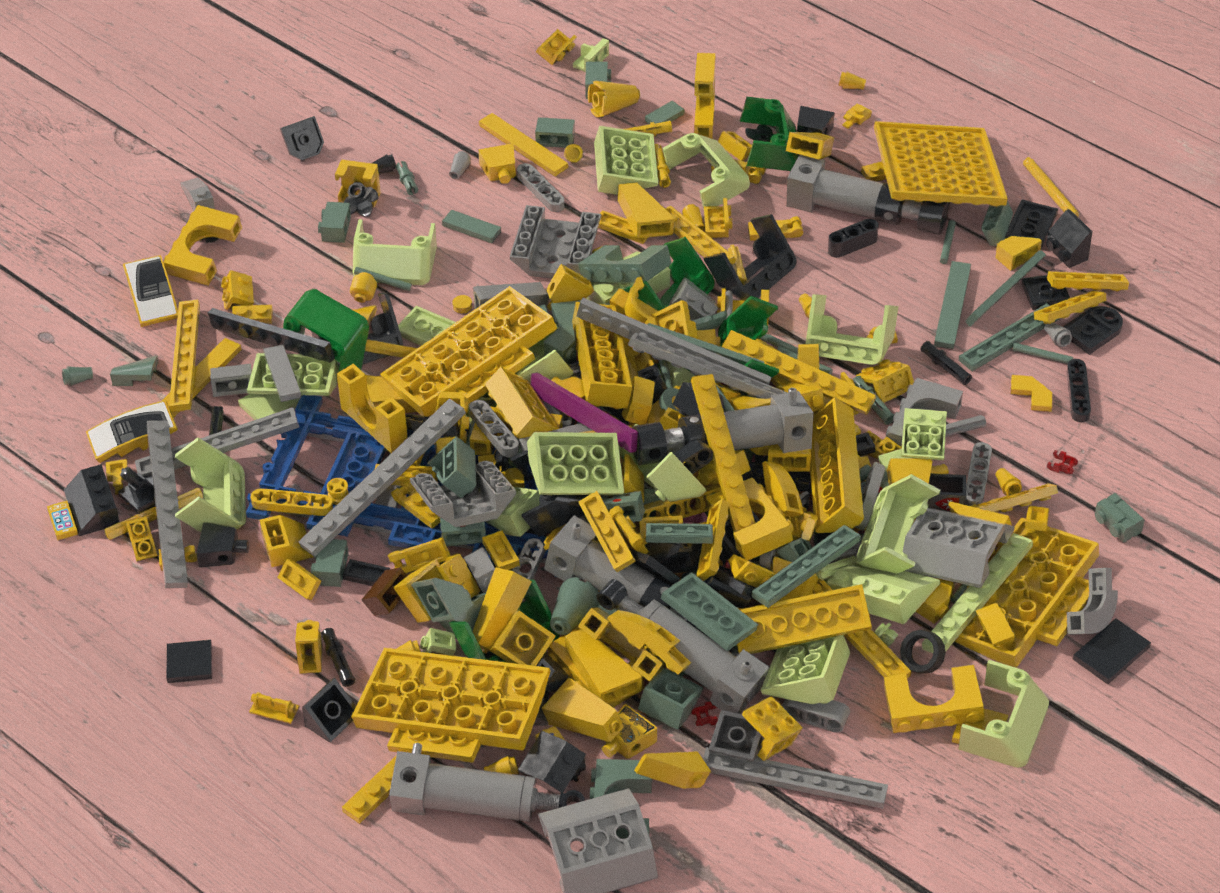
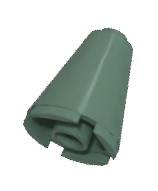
[550,577,599,635]

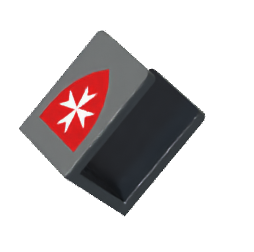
[927,473,966,512]

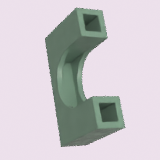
[578,245,672,282]
[590,759,652,839]

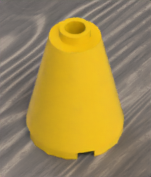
[588,81,640,118]

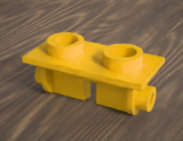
[249,692,300,724]

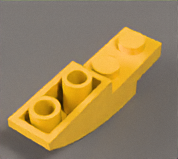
[762,461,804,540]
[607,610,691,675]

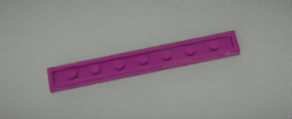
[531,372,638,453]

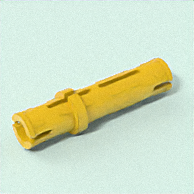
[624,121,672,137]
[654,144,671,188]

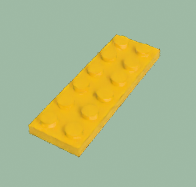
[737,584,872,654]

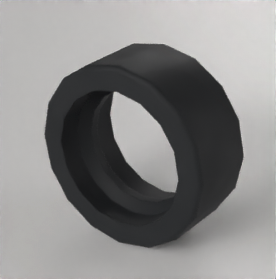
[900,630,946,674]

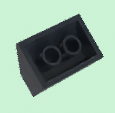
[64,464,120,536]

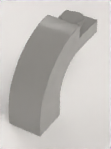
[1067,568,1118,635]

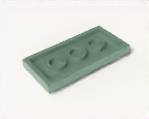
[661,573,758,651]

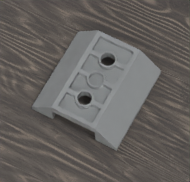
[510,205,601,279]
[410,461,516,527]
[903,508,1015,588]
[538,788,658,893]

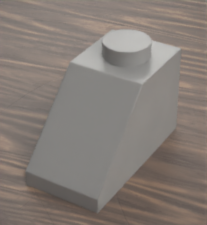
[464,547,495,593]

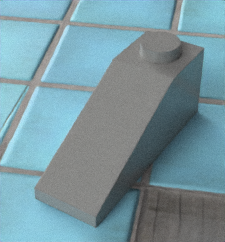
[180,178,215,211]

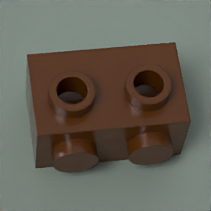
[361,567,407,616]

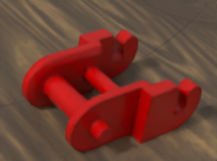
[1047,450,1078,474]
[691,701,718,726]

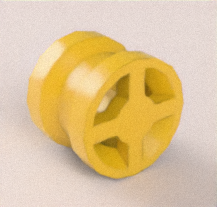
[327,478,349,505]

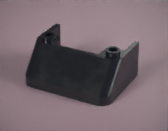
[703,214,797,301]
[311,293,403,369]
[511,450,589,537]

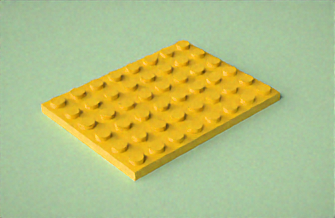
[874,121,1008,207]

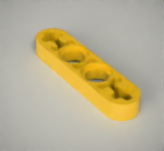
[250,489,333,516]

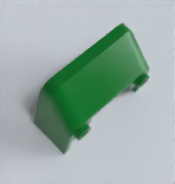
[740,96,800,171]
[624,237,715,311]
[283,289,369,372]
[718,296,779,379]
[449,579,560,663]

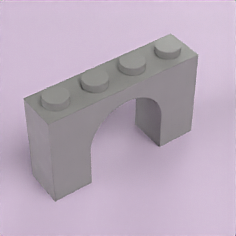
[886,378,963,461]

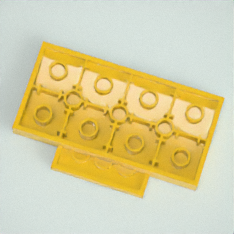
[380,286,557,417]
[955,517,1099,668]
[352,647,550,763]

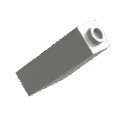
[473,282,550,309]

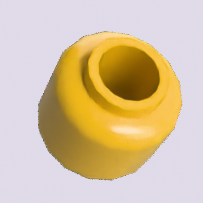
[349,272,377,303]

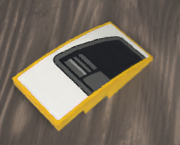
[123,255,178,327]
[86,400,178,463]

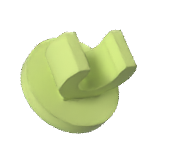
[874,623,898,647]

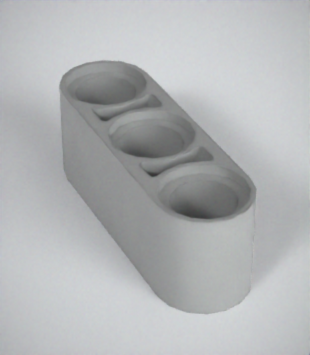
[782,699,851,733]

